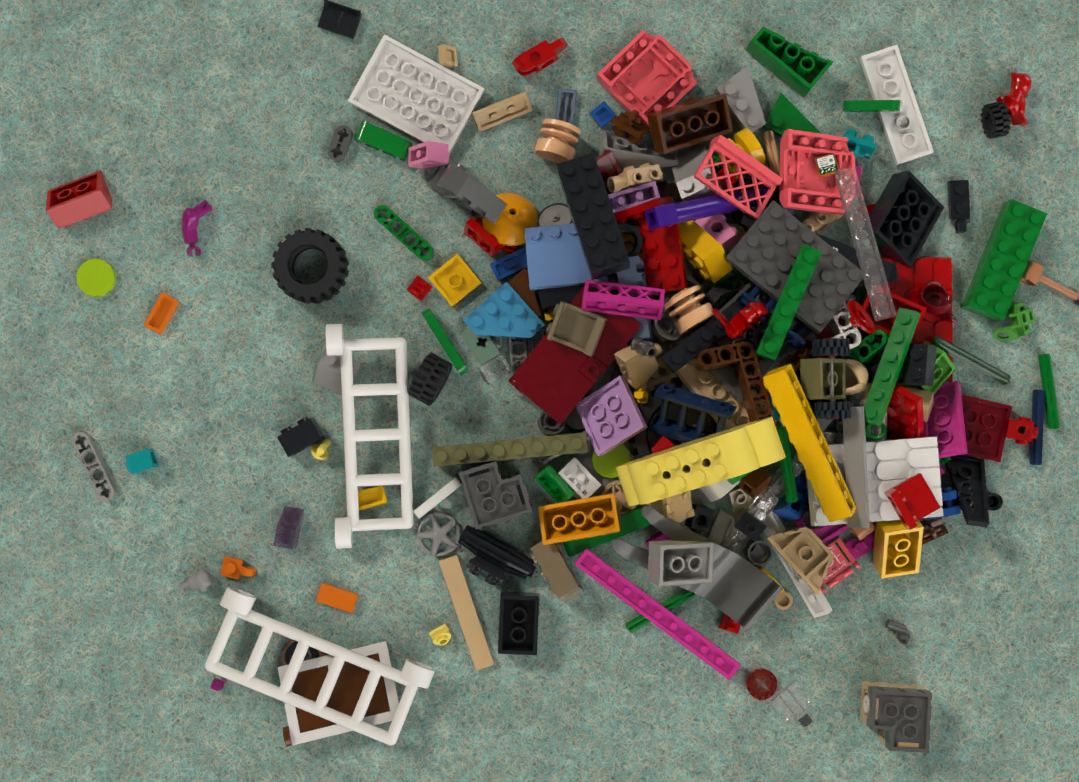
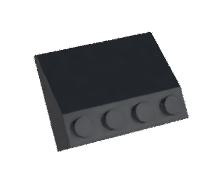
[859,170,944,268]

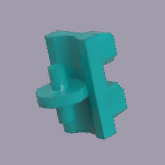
[842,128,877,159]

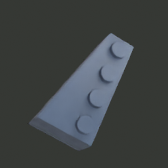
[617,256,653,344]

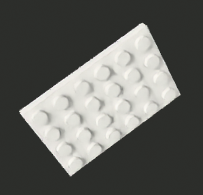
[348,34,485,154]

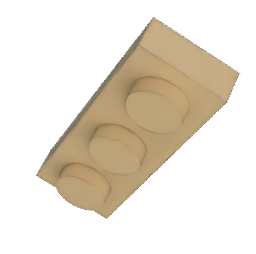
[472,92,532,132]

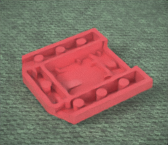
[596,30,697,127]
[779,129,855,215]

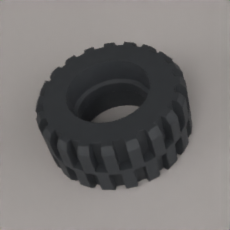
[271,228,349,304]

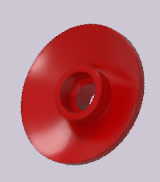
[847,300,875,334]

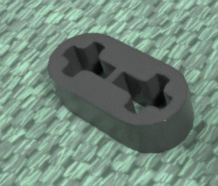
[328,126,353,162]

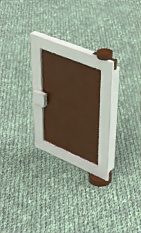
[278,641,399,747]

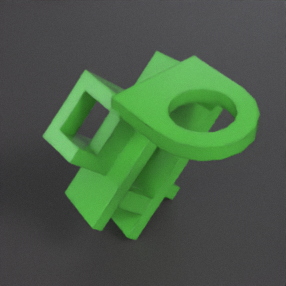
[993,302,1035,341]

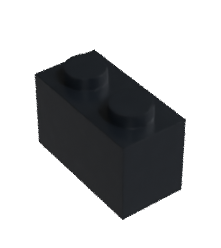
[277,417,325,457]

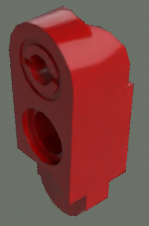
[512,38,568,77]

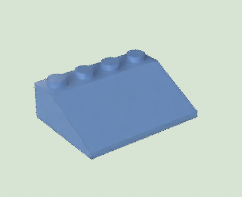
[525,223,608,290]

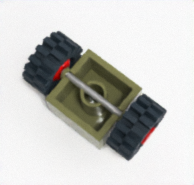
[800,338,851,420]

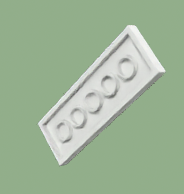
[859,45,934,166]

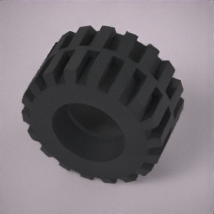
[408,352,452,406]

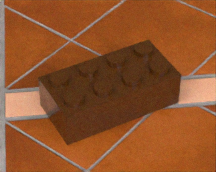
[647,93,733,154]

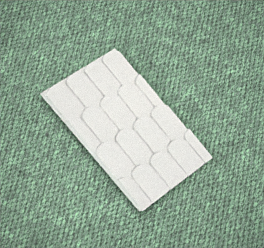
[807,437,943,526]

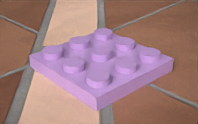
[576,376,648,456]

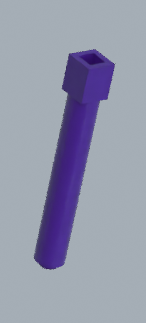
[644,185,773,231]

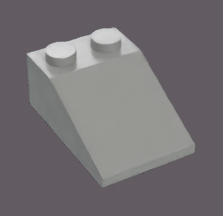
[671,144,723,202]
[648,540,714,586]

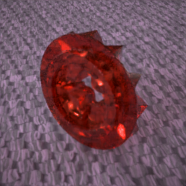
[746,668,777,700]

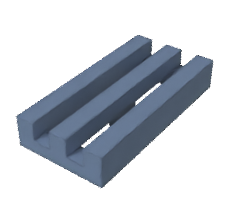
[555,88,577,125]

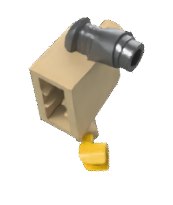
[614,337,662,403]

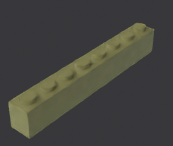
[432,432,589,467]

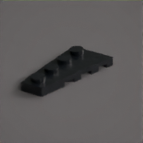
[945,455,989,528]

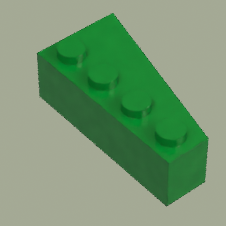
[745,27,833,98]

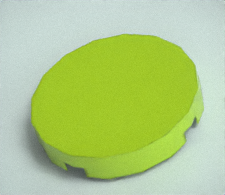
[76,259,116,297]
[592,444,630,478]

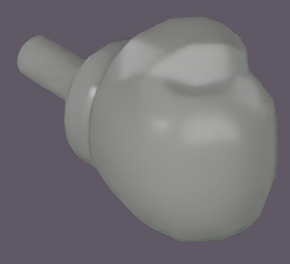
[179,570,212,592]

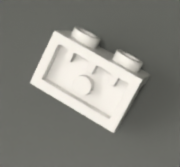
[558,457,601,500]

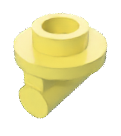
[311,438,331,460]
[429,623,451,646]

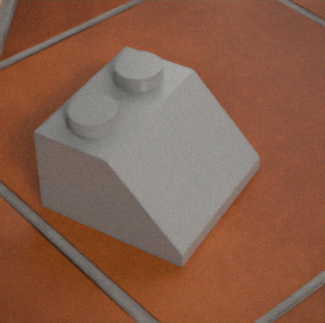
[314,347,364,395]

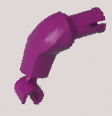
[181,200,212,257]

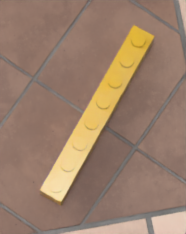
[763,363,857,522]

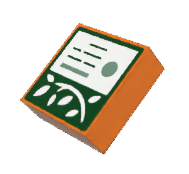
[814,153,839,178]

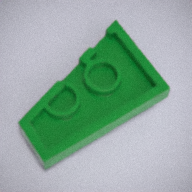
[763,93,821,137]

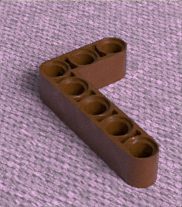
[694,342,777,430]

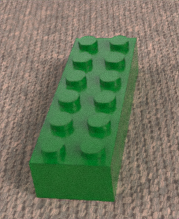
[961,199,1047,322]

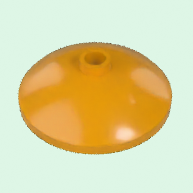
[482,193,539,246]

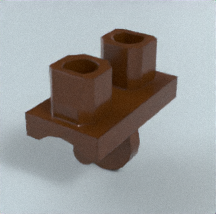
[611,110,650,145]
[921,518,949,545]

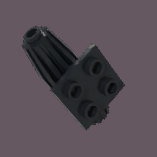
[458,525,536,586]

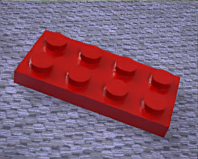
[639,217,687,292]
[887,383,924,440]

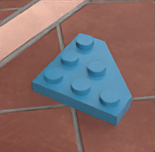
[463,282,545,338]

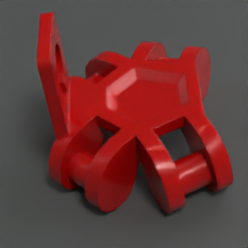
[712,302,768,338]

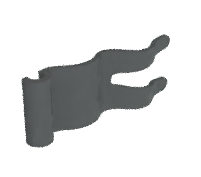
[612,505,783,631]

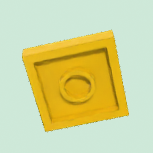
[428,253,482,307]

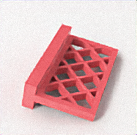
[693,135,783,220]

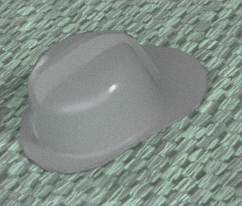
[652,297,682,342]

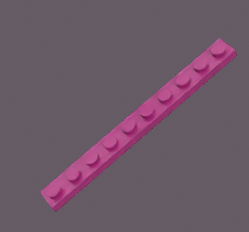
[574,548,741,680]

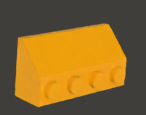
[538,493,621,545]

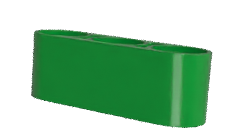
[354,121,412,161]

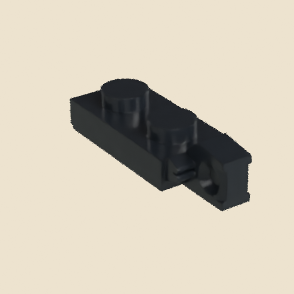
[947,180,970,234]

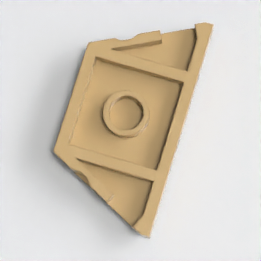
[766,526,834,595]

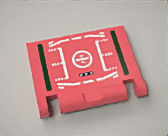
[820,537,860,594]

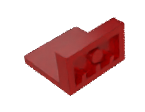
[464,218,505,258]
[884,473,940,530]

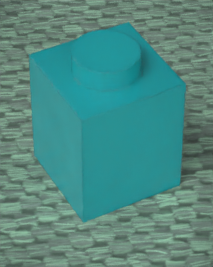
[125,448,159,475]

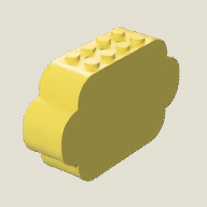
[615,417,786,506]

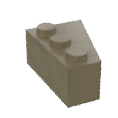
[531,541,584,603]

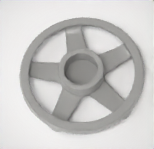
[417,513,460,556]

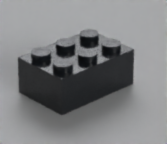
[498,592,539,655]

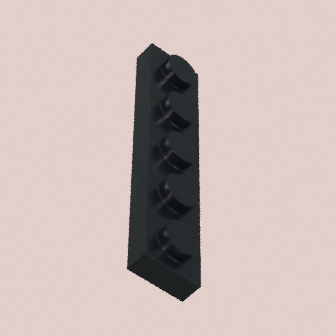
[661,300,744,374]

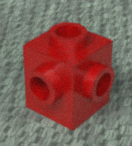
[1006,417,1038,445]

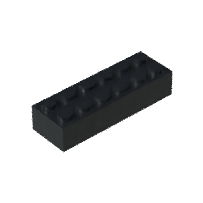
[556,153,630,280]

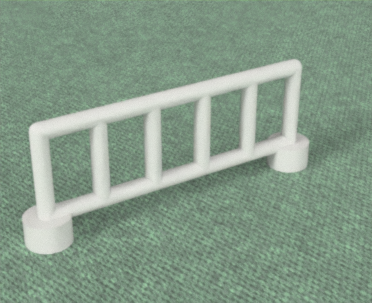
[205,586,435,745]

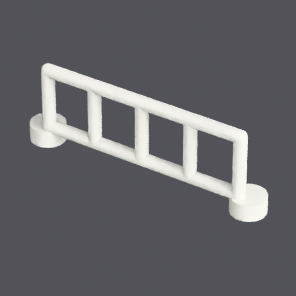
[326,324,414,549]

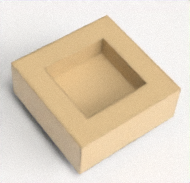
[438,44,458,68]

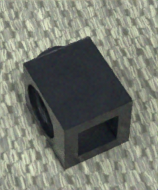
[684,504,714,534]

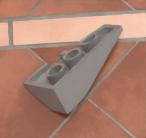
[598,128,679,171]

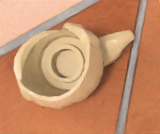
[845,359,872,405]

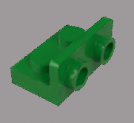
[534,465,575,503]

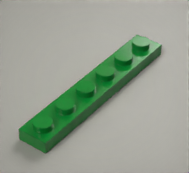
[755,244,822,362]
[864,308,921,427]

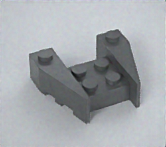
[426,163,507,224]

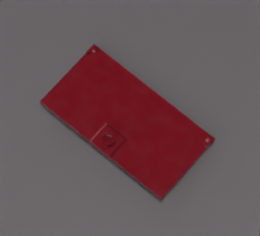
[508,287,642,425]

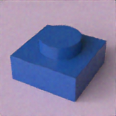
[589,101,616,129]

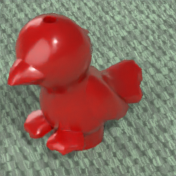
[996,72,1032,126]

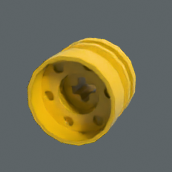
[718,128,766,179]

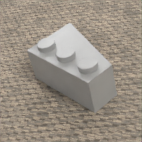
[714,66,766,134]

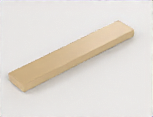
[439,555,495,671]

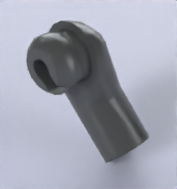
[885,619,910,645]

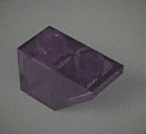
[273,506,304,549]

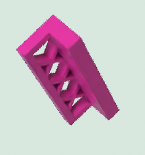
[582,280,665,320]

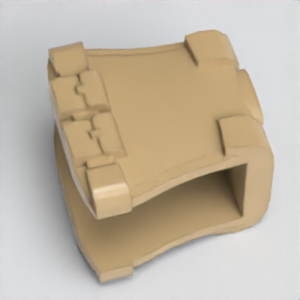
[647,491,695,523]

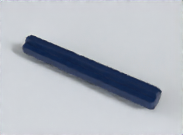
[1030,389,1045,465]

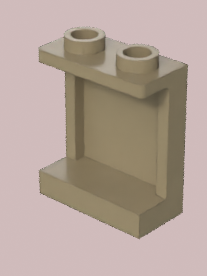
[546,301,607,356]

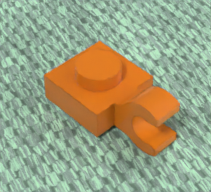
[220,556,257,579]

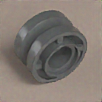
[537,411,566,436]

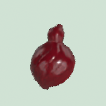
[917,281,957,323]

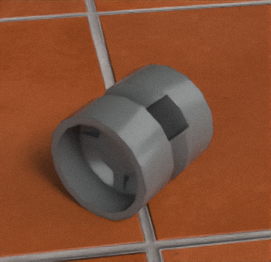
[743,537,773,565]

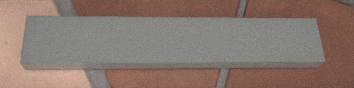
[843,407,870,528]

